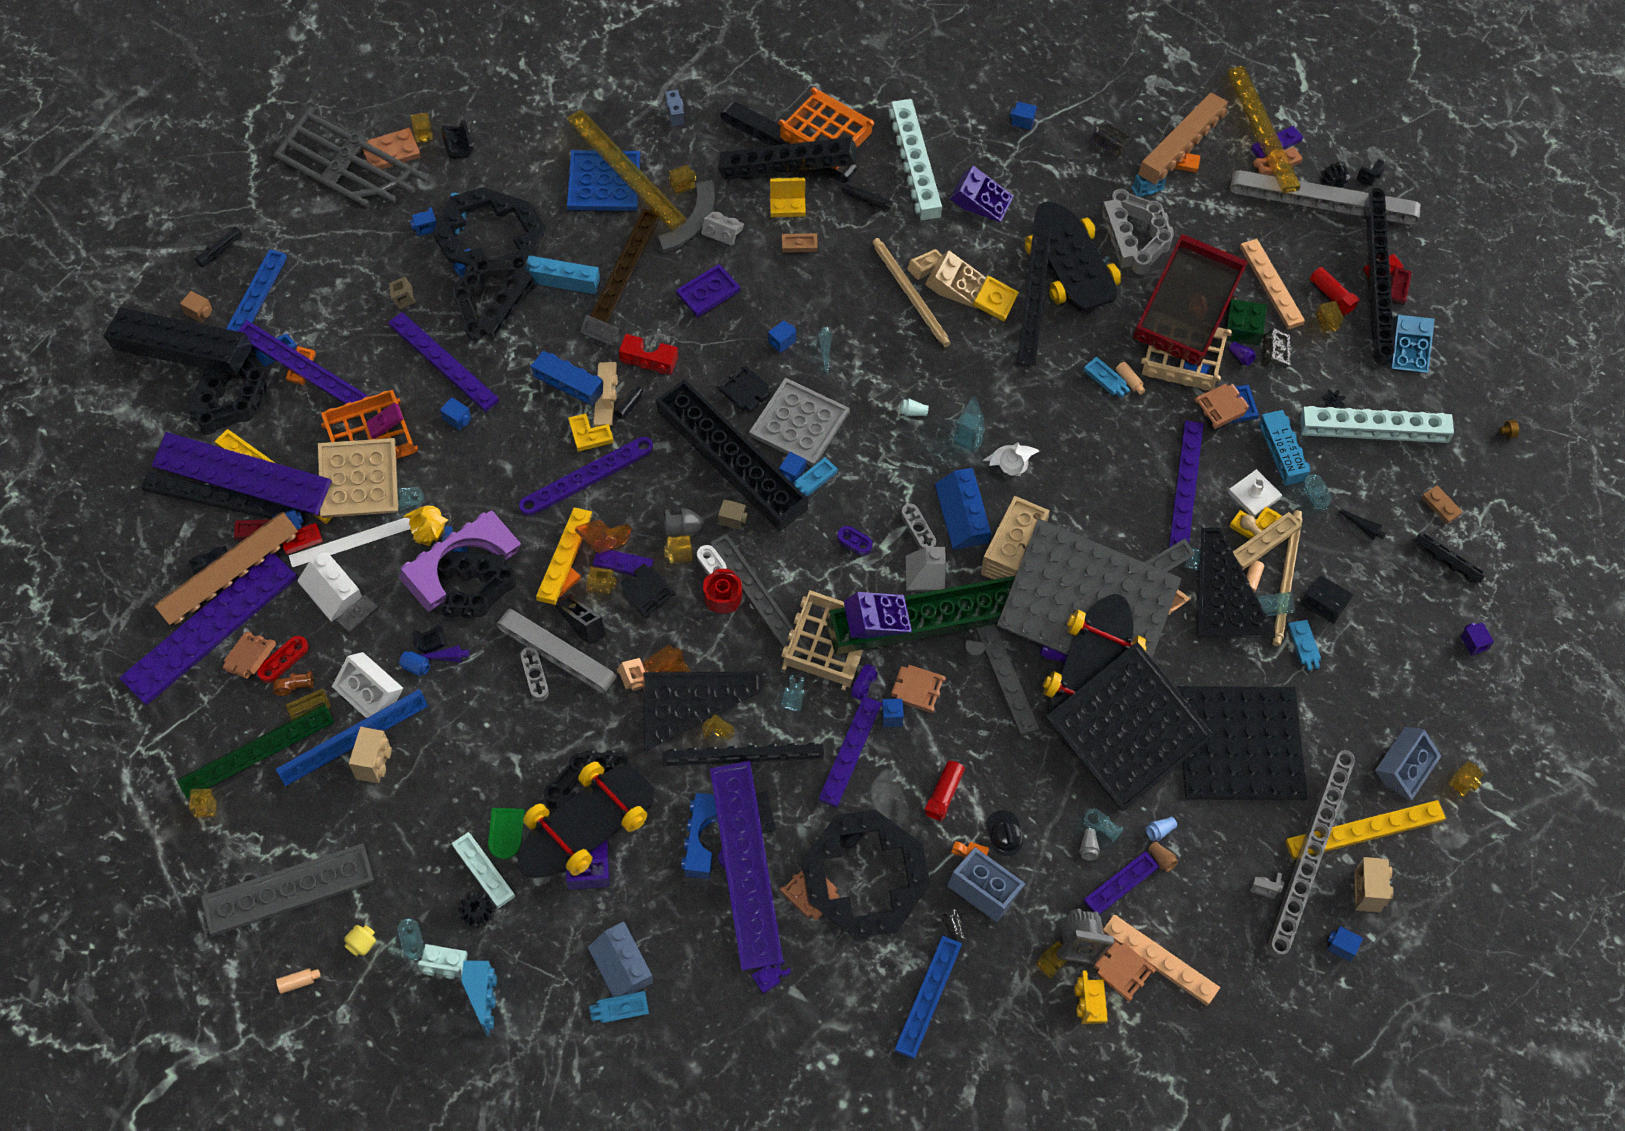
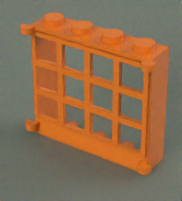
[778,87,874,170]
[321,390,418,459]

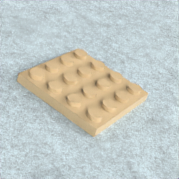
[318,438,399,518]

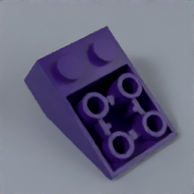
[950,166,1014,222]
[844,592,912,639]
[566,840,610,890]

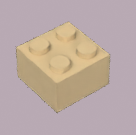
[349,727,392,783]
[1354,857,1393,912]

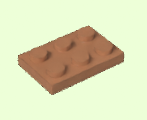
[362,128,421,169]

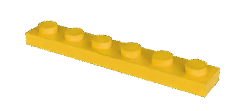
[536,507,592,605]

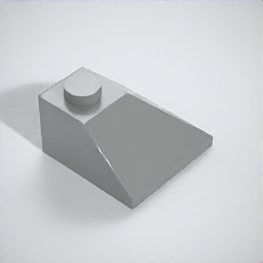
[906,547,946,592]

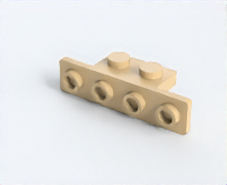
[594,362,618,427]

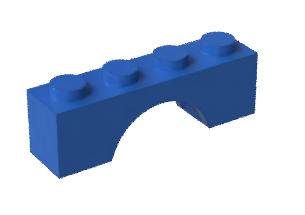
[681,793,718,879]

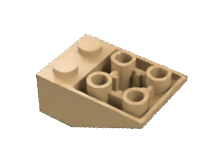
[925,251,986,308]

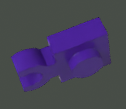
[751,959,791,995]

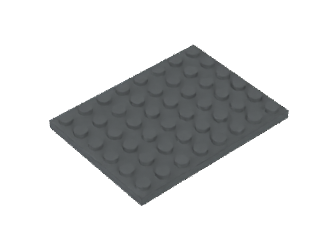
[996,518,1182,659]

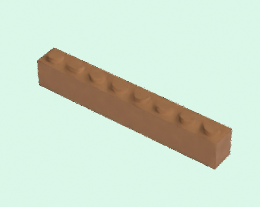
[1138,93,1228,185]
[154,512,298,625]

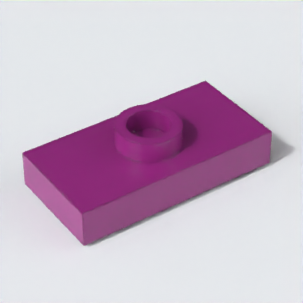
[366,403,404,439]

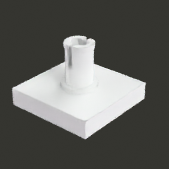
[1228,469,1282,518]

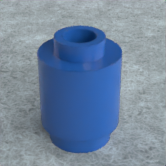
[399,651,430,677]

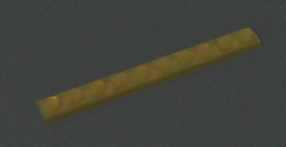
[1228,66,1301,193]
[568,109,686,231]

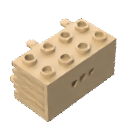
[981,496,1050,580]

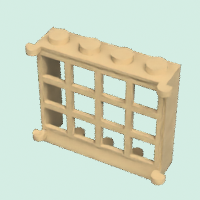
[1141,313,1232,391]
[781,590,863,691]

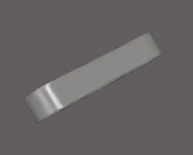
[901,504,936,549]
[521,647,549,701]

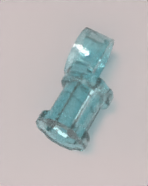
[1083,809,1124,843]

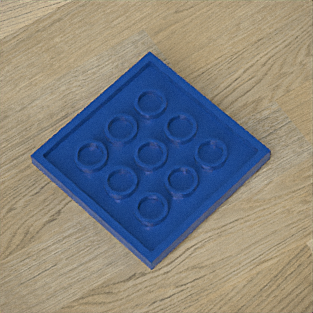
[567,150,641,211]

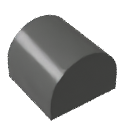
[964,640,986,663]

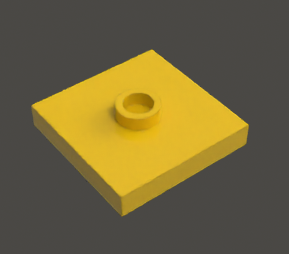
[973,275,1019,322]

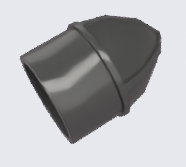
[664,508,704,538]

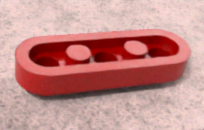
[257,636,309,683]

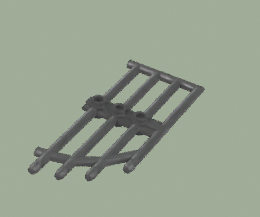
[273,106,429,207]

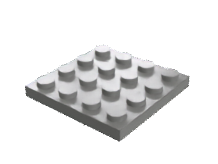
[749,378,850,467]

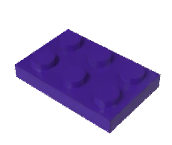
[676,264,740,318]

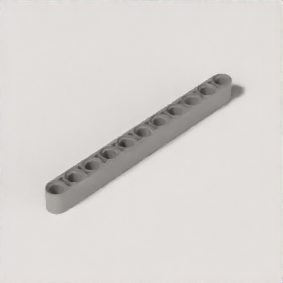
[1230,170,1421,225]
[1267,750,1355,958]

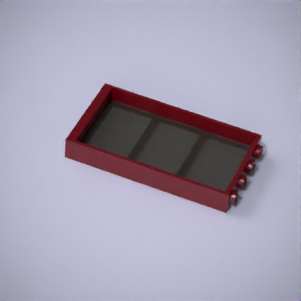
[1133,234,1248,366]

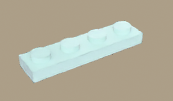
[452,832,515,909]

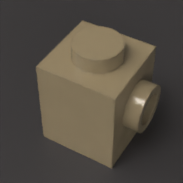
[718,499,748,530]

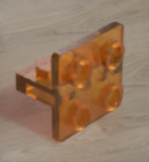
[642,645,692,672]

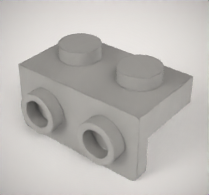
[701,212,744,246]

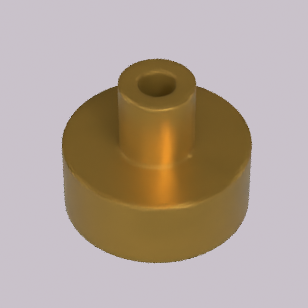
[1499,419,1519,439]

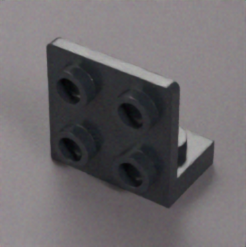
[1301,575,1353,624]

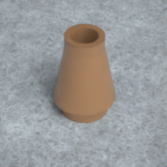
[1148,842,1178,872]

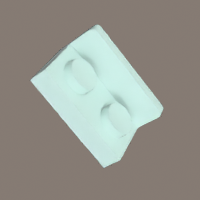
[418,944,468,979]

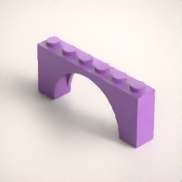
[399,510,521,612]

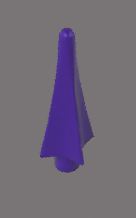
[420,645,470,663]

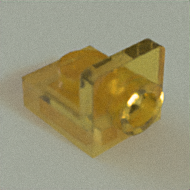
[702,714,735,741]
[1036,941,1068,978]

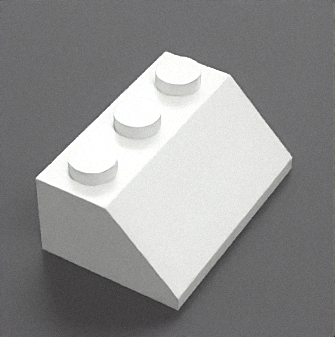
[298,550,362,622]
[332,652,403,718]

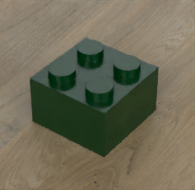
[1225,299,1267,346]

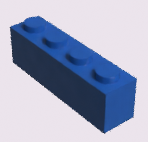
[530,351,604,407]

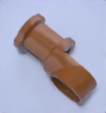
[273,671,314,696]

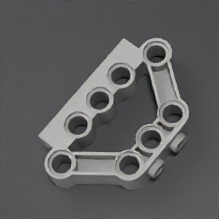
[1101,189,1174,275]

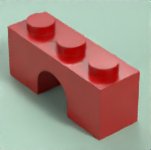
[619,334,678,375]

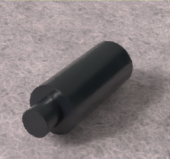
[614,387,643,419]

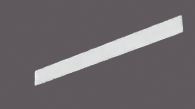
[289,518,410,567]

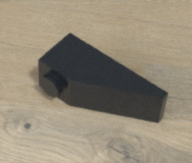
[555,594,606,644]

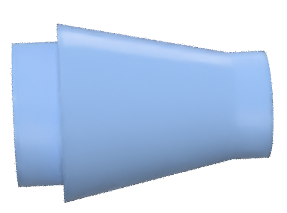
[1146,817,1177,841]

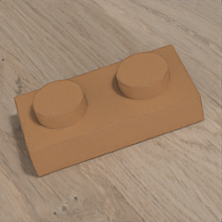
[782,233,818,253]
[1422,485,1463,525]

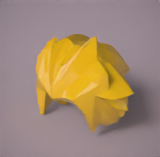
[403,506,448,546]

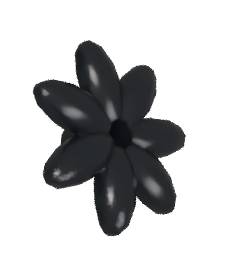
[1322,389,1346,408]

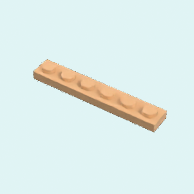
[1240,239,1305,330]
[1103,914,1220,1006]

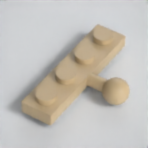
[1233,512,1302,570]

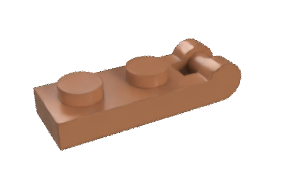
[1252,147,1303,175]

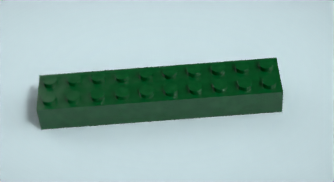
[826,576,1015,655]

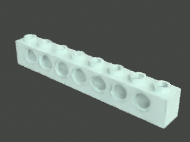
[889,99,942,220]
[1300,406,1454,443]

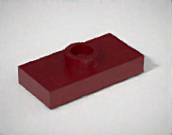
[1391,267,1412,305]
[234,519,271,541]

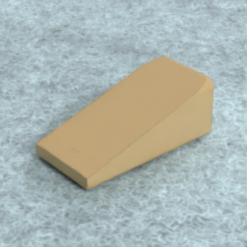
[907,249,942,280]

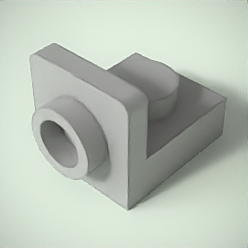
[1250,872,1284,899]

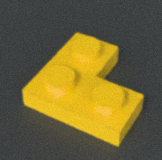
[568,413,614,452]
[1229,507,1282,539]

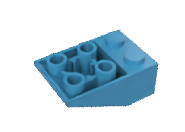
[1391,315,1435,373]
[461,961,497,1036]

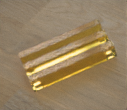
[286,688,331,720]

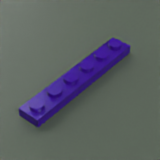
[819,697,882,808]

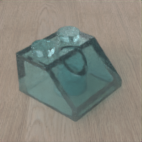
[953,396,985,452]

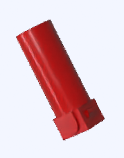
[1310,267,1360,315]
[925,761,965,822]

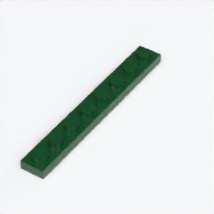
[176,703,334,799]

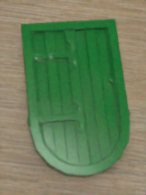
[488,808,525,860]

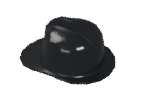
[987,810,1023,856]

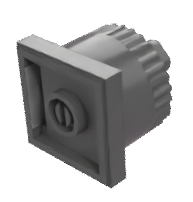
[1057,909,1114,965]

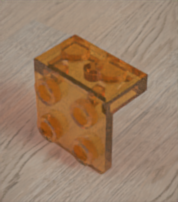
[575,520,632,553]

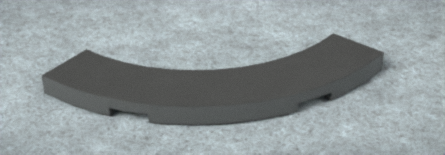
[658,180,715,253]

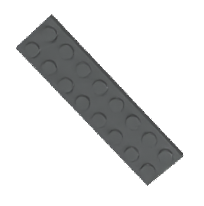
[201,843,375,937]

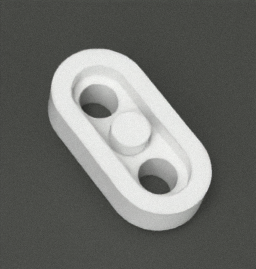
[697,545,727,575]

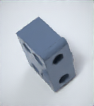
[665,90,684,126]

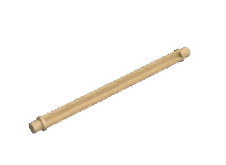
[872,238,951,347]
[1272,510,1303,646]

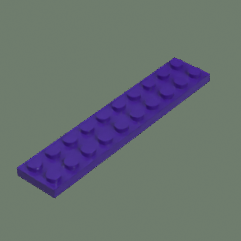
[152,432,332,516]
[119,552,298,706]
[710,761,784,971]

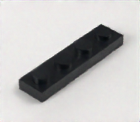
[1415,532,1487,583]

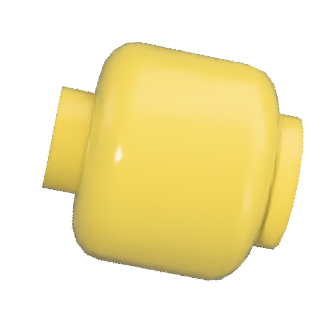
[344,924,376,957]

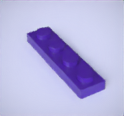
[1083,851,1159,915]

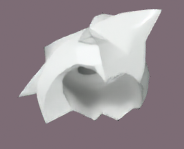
[982,442,1039,476]

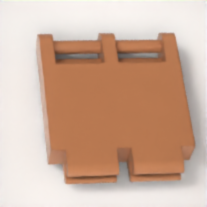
[1194,384,1249,429]
[223,631,276,678]
[891,665,946,713]
[779,871,839,920]
[1093,941,1156,1002]

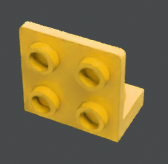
[770,178,806,217]
[1075,970,1108,1024]

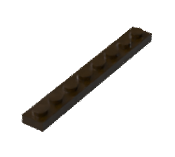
[590,208,660,323]

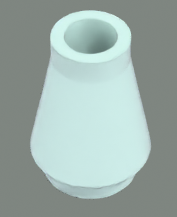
[900,398,928,416]

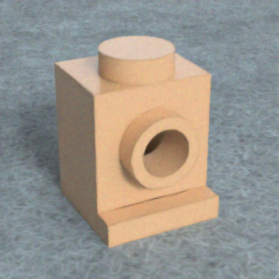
[617,658,645,691]

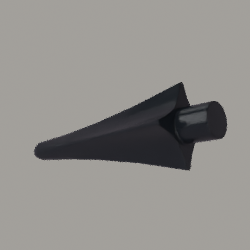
[1339,509,1387,541]

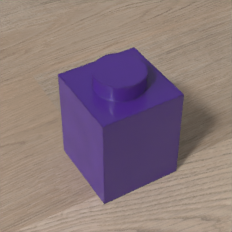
[1460,622,1494,656]

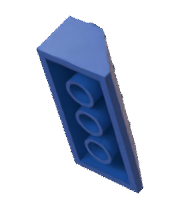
[935,468,991,550]

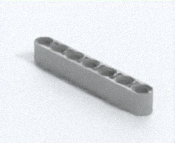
[496,609,617,694]

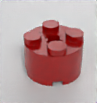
[703,568,742,614]

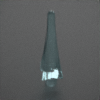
[819,327,832,373]

